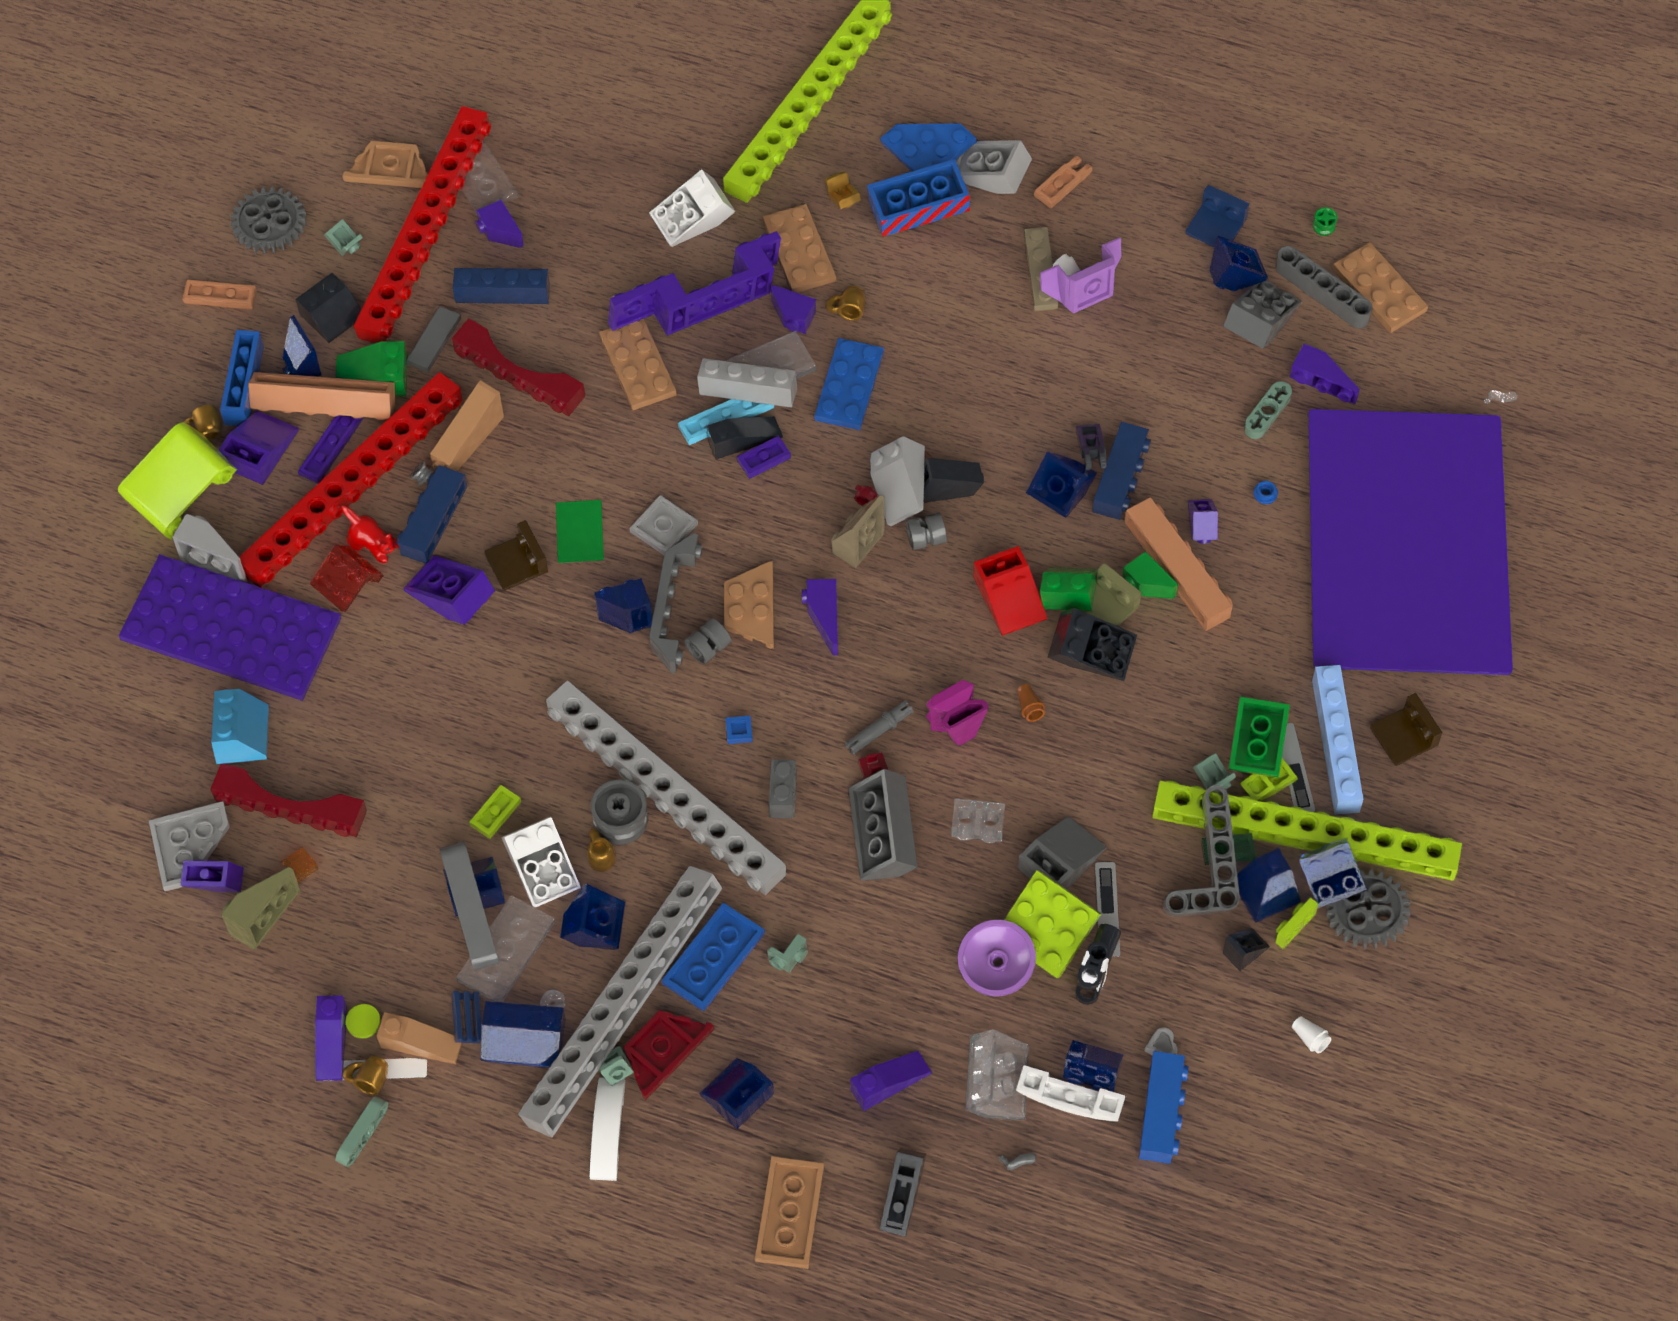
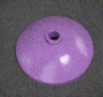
[958,920,1036,997]

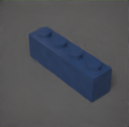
[453,268,550,304]
[1093,422,1151,520]
[397,465,468,564]

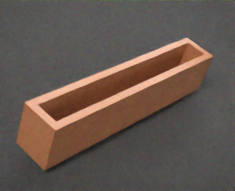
[248,372,396,420]
[1125,497,1233,631]

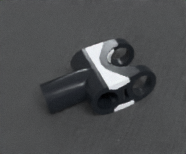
[1075,923,1121,1005]

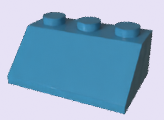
[211,689,269,764]

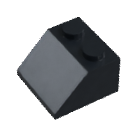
[296,273,362,343]

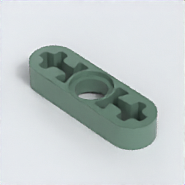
[1244,381,1292,439]
[336,1096,389,1168]

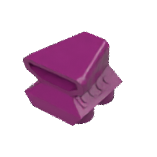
[926,680,988,746]

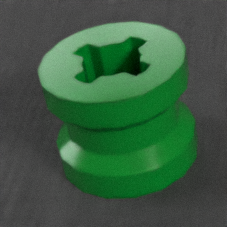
[1313,207,1338,236]

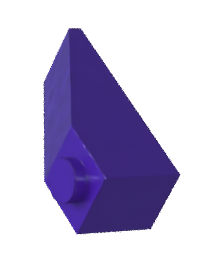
[802,579,838,656]
[315,995,347,1081]
[850,1051,932,1111]

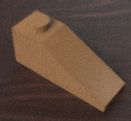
[377,1012,462,1065]

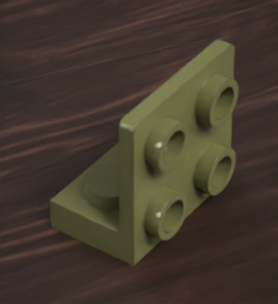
[1083,563,1141,627]

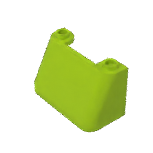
[118,422,237,540]

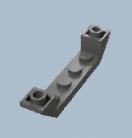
[649,533,703,674]

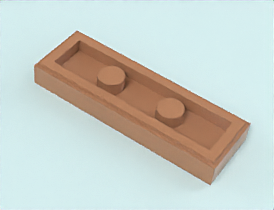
[182,279,257,310]

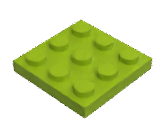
[1004,870,1101,978]

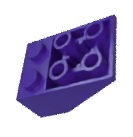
[219,410,299,485]

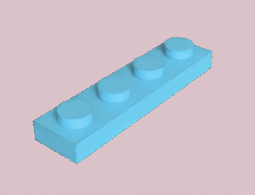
[678,399,774,445]

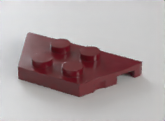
[624,1010,715,1100]

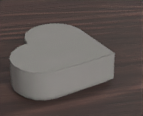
[1145,1027,1178,1055]

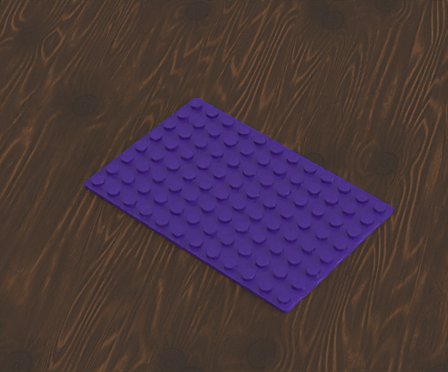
[1308,409,1513,675]

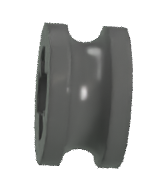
[410,461,433,485]

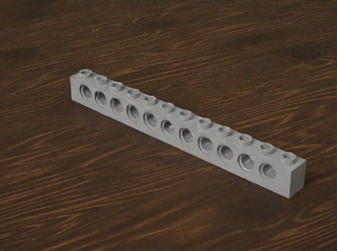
[546,680,786,895]
[518,866,722,1137]

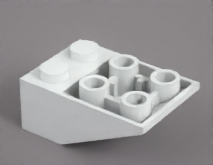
[649,169,736,247]
[501,817,581,908]

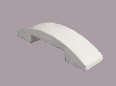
[1016,1065,1125,1121]
[590,1078,625,1181]

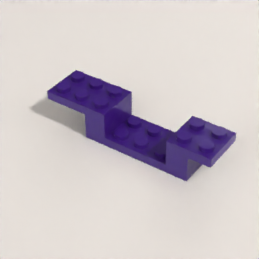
[608,231,781,336]

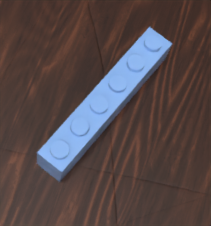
[1312,665,1363,815]

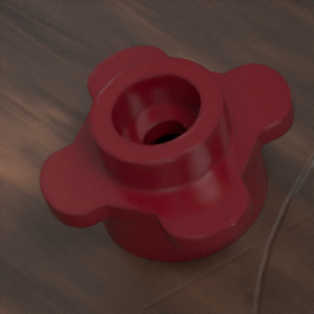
[854,485,878,506]

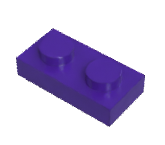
[737,436,791,479]

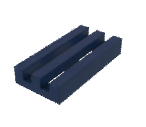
[451,991,483,1043]

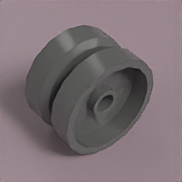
[591,780,648,845]

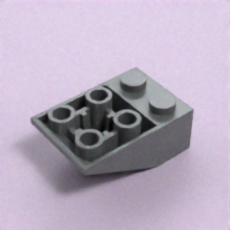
[1223,279,1302,349]
[1018,816,1107,889]

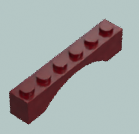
[452,318,585,416]
[211,764,367,837]

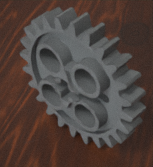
[230,186,307,254]
[1326,869,1411,949]

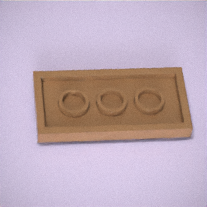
[763,204,836,293]
[1332,242,1428,333]
[599,318,677,411]
[755,1156,824,1269]

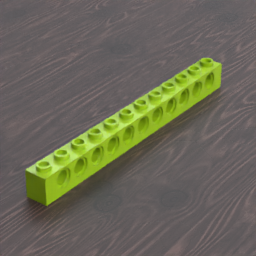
[723,0,892,203]
[1152,781,1462,881]

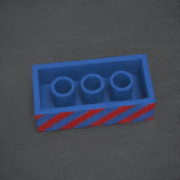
[867,159,970,237]

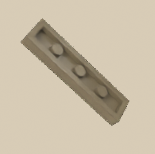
[1024,227,1058,311]

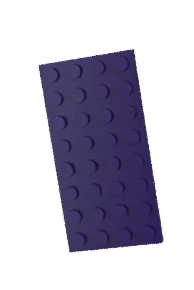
[119,554,341,701]

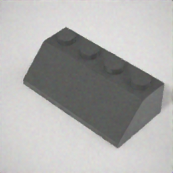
[849,769,918,881]

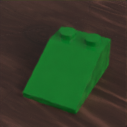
[336,341,408,397]
[1228,697,1290,778]

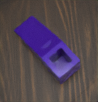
[1290,344,1360,404]

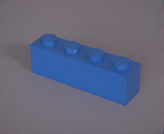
[220,330,264,426]
[1139,1051,1189,1164]

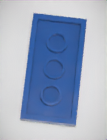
[815,338,884,430]
[662,903,765,1012]

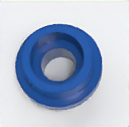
[1253,481,1278,504]

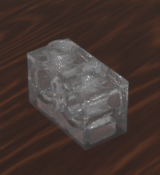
[951,798,1005,843]

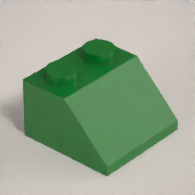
[1040,567,1098,611]

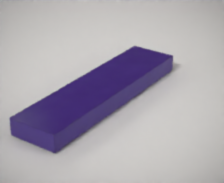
[298,415,364,483]

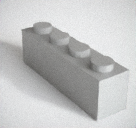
[697,358,797,408]

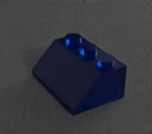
[481,1001,566,1067]

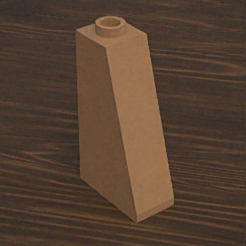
[430,380,504,471]

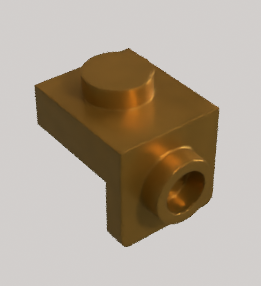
[825,171,861,209]

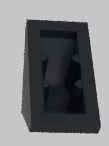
[1223,928,1270,971]

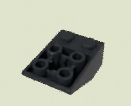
[1047,608,1137,681]

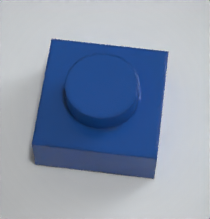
[725,716,753,744]

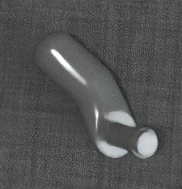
[998,1153,1036,1170]

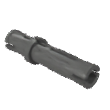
[844,700,914,755]

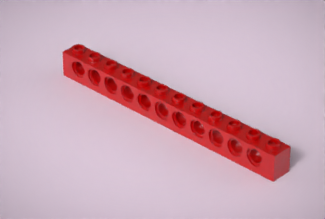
[354,106,491,343]
[239,372,463,588]

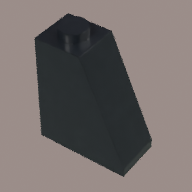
[923,458,984,503]

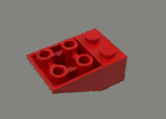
[973,546,1047,636]

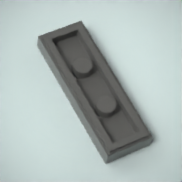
[407,306,461,373]

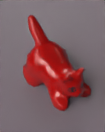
[342,505,399,564]

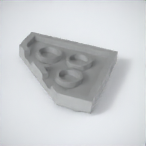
[149,801,230,891]

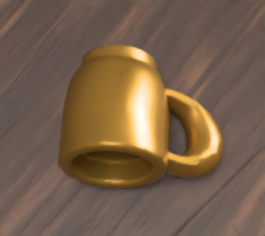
[825,286,865,321]
[184,405,222,440]
[587,828,616,872]
[342,1056,388,1096]

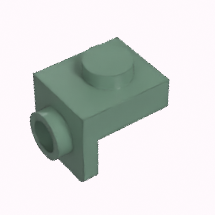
[324,219,363,257]
[1193,753,1236,790]
[768,934,808,973]
[599,1046,634,1086]

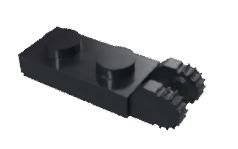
[1076,424,1107,470]

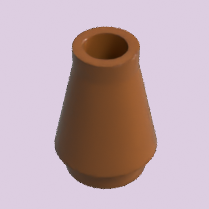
[1017,684,1045,722]

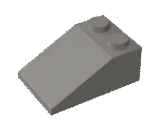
[955,140,1032,194]
[870,436,925,526]
[173,514,248,583]

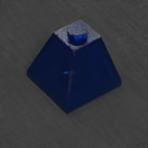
[1209,236,1268,292]
[282,315,322,377]
[1026,451,1097,518]
[1237,848,1301,923]
[560,884,626,950]

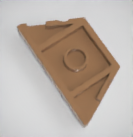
[343,141,428,188]
[724,561,774,649]

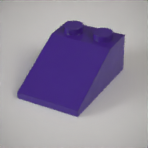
[403,555,495,625]

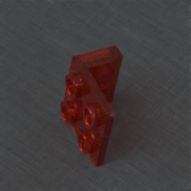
[310,544,384,612]

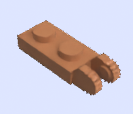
[1034,156,1093,209]

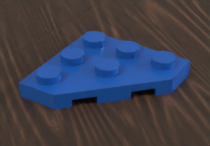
[880,124,977,172]

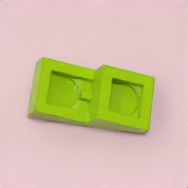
[1240,758,1298,801]

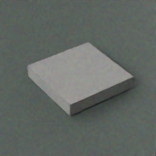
[630,495,698,555]

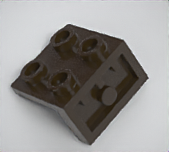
[484,520,548,591]
[1370,693,1442,766]

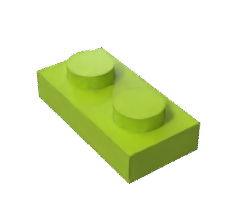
[469,785,521,839]
[1275,897,1318,949]

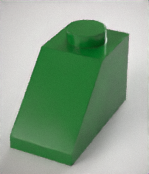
[1122,551,1178,599]

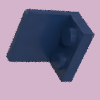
[1185,185,1249,252]

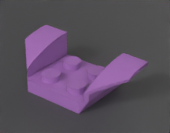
[1040,237,1122,313]

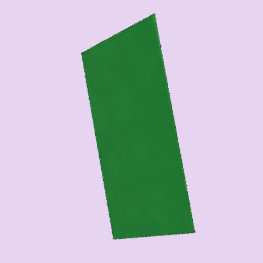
[556,500,604,563]

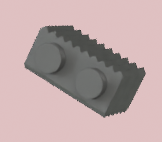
[769,759,797,819]

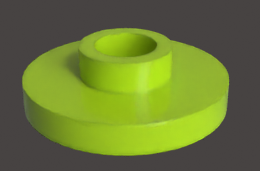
[345,1004,381,1038]

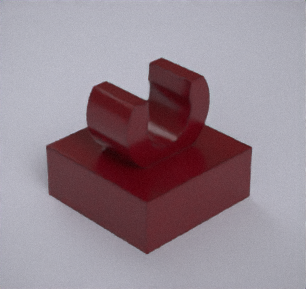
[858,753,888,780]

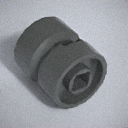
[906,513,947,551]
[684,618,731,664]

